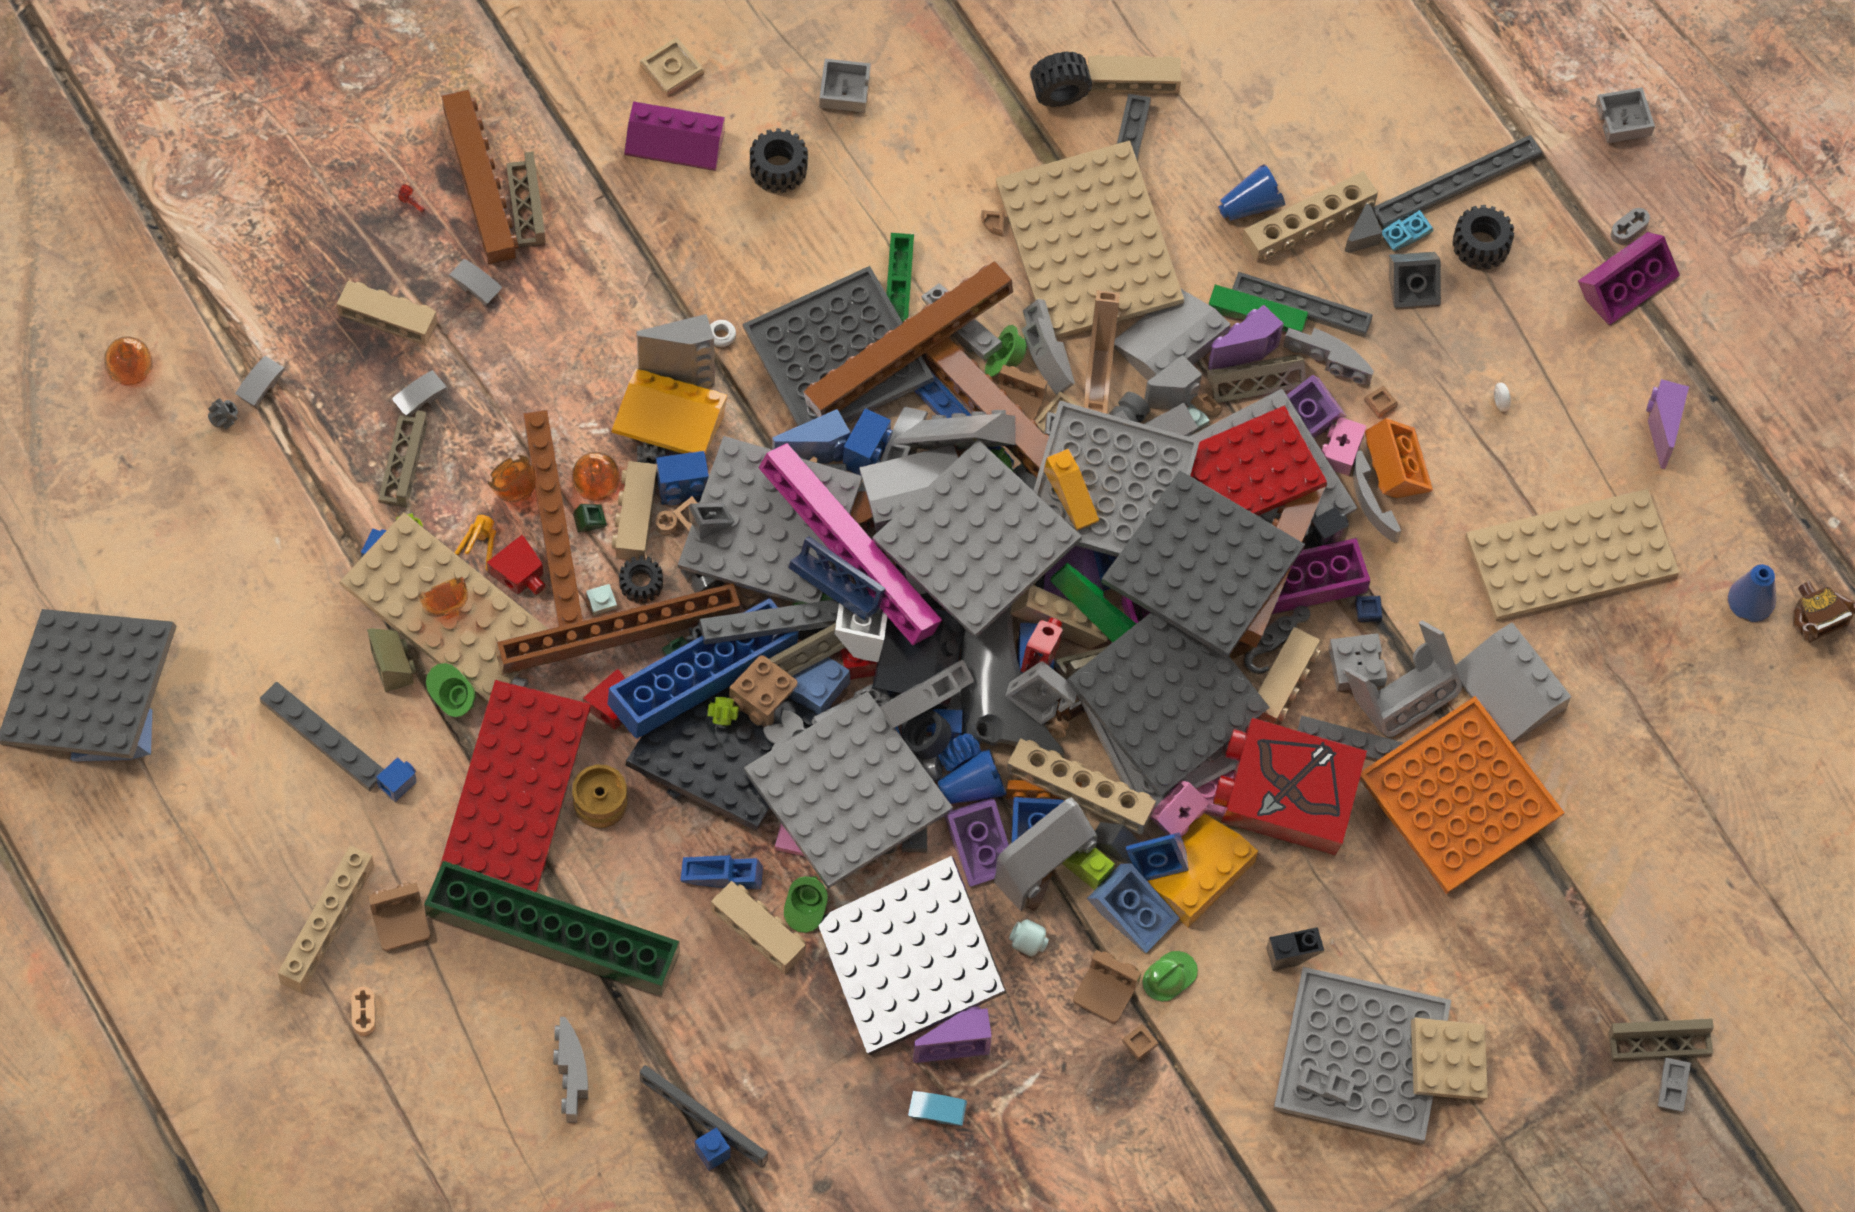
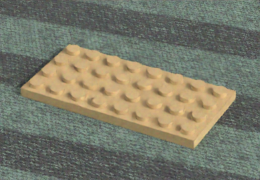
[1465,489,1680,621]
[340,512,548,704]

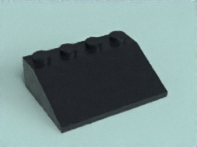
[872,608,964,710]

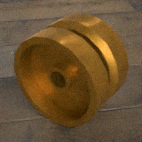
[572,764,628,828]

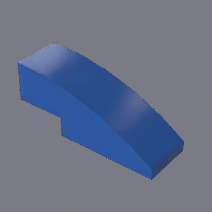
[680,855,763,889]

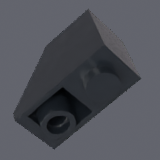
[1266,927,1324,971]

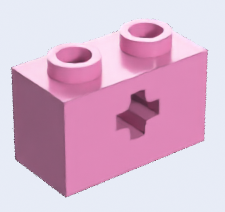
[1322,417,1366,476]
[1150,780,1209,837]

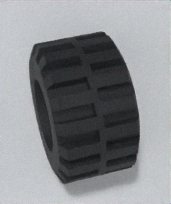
[1030,51,1093,107]
[750,128,808,193]
[1452,205,1514,270]

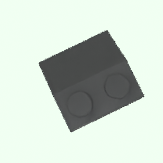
[1389,252,1441,308]

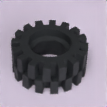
[619,556,663,604]

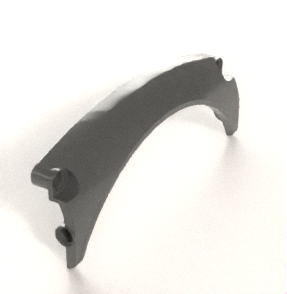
[961,463,1065,758]

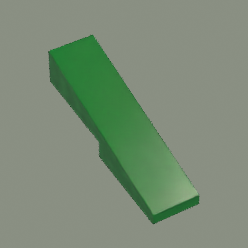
[886,233,914,323]
[1209,284,1308,333]
[1050,563,1137,642]

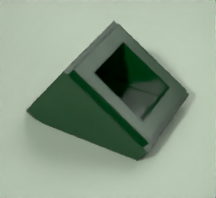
[573,504,607,533]

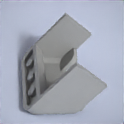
[1344,620,1462,737]
[994,797,1097,911]

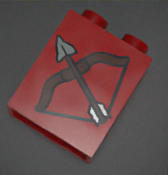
[1213,718,1367,855]

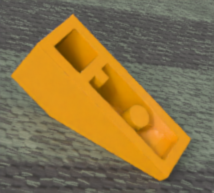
[1043,449,1099,531]

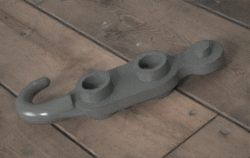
[1244,606,1311,674]

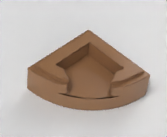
[981,210,1005,236]
[1190,393,1223,416]

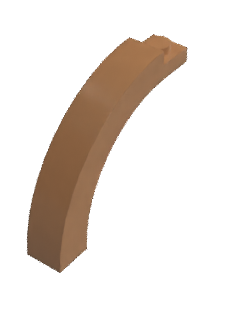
[1083,290,1120,414]

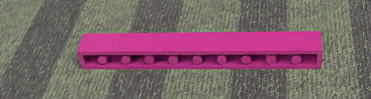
[759,444,942,645]

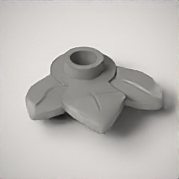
[763,710,806,751]

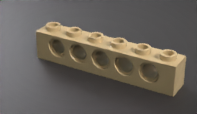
[1242,171,1378,262]
[1006,738,1156,835]
[278,845,374,994]

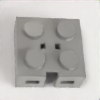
[819,59,871,113]
[1595,87,1655,143]
[1328,634,1387,691]
[1005,661,1077,725]

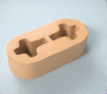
[351,987,376,1036]

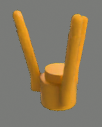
[454,515,496,571]

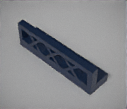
[788,536,886,620]

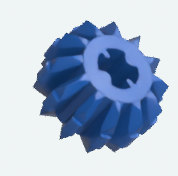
[938,734,982,771]

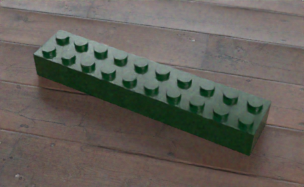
[424,861,680,996]

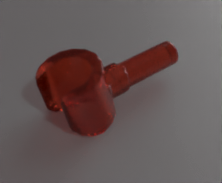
[398,184,426,213]

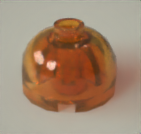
[104,336,153,385]
[572,452,620,501]
[488,455,537,503]
[417,576,468,620]

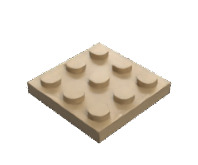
[1411,1018,1488,1101]

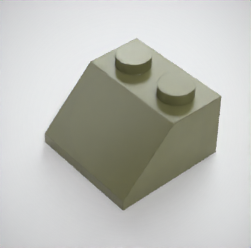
[367,628,416,692]

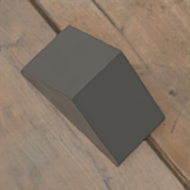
[1345,203,1382,253]
[688,503,734,540]
[1095,822,1139,865]

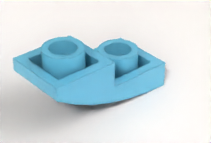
[1382,210,1433,251]
[908,1091,967,1126]

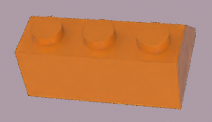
[1364,418,1433,498]

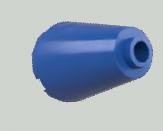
[1218,164,1286,221]
[1728,564,1777,622]
[938,749,1006,804]

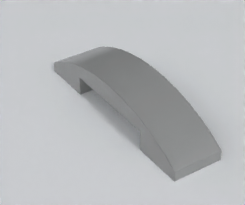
[1353,450,1401,543]

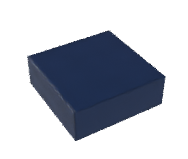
[1355,596,1383,622]

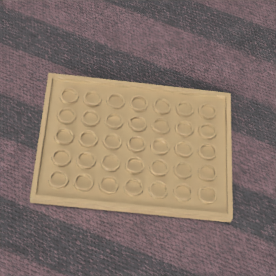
[996,141,1184,339]

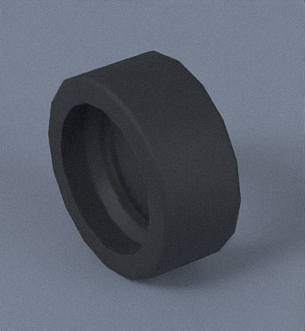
[902,710,951,759]

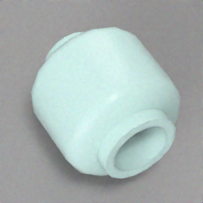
[1009,919,1049,956]

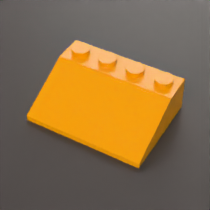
[611,369,727,454]
[1147,813,1258,928]

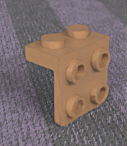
[997,365,1048,421]
[729,656,798,727]
[368,882,431,951]
[1073,950,1141,1023]

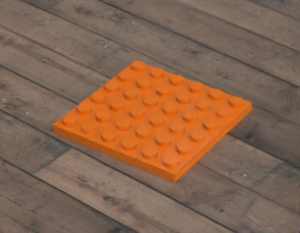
[1360,696,1565,894]

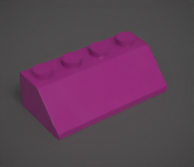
[624,101,725,171]
[1578,232,1680,325]

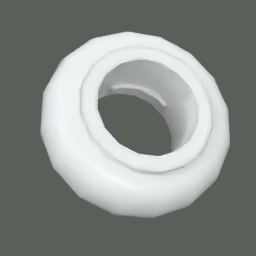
[710,320,736,347]
[1494,383,1511,412]

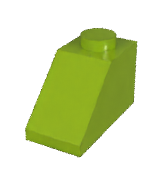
[1062,848,1115,890]

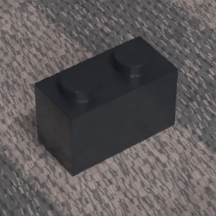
[1306,507,1349,548]

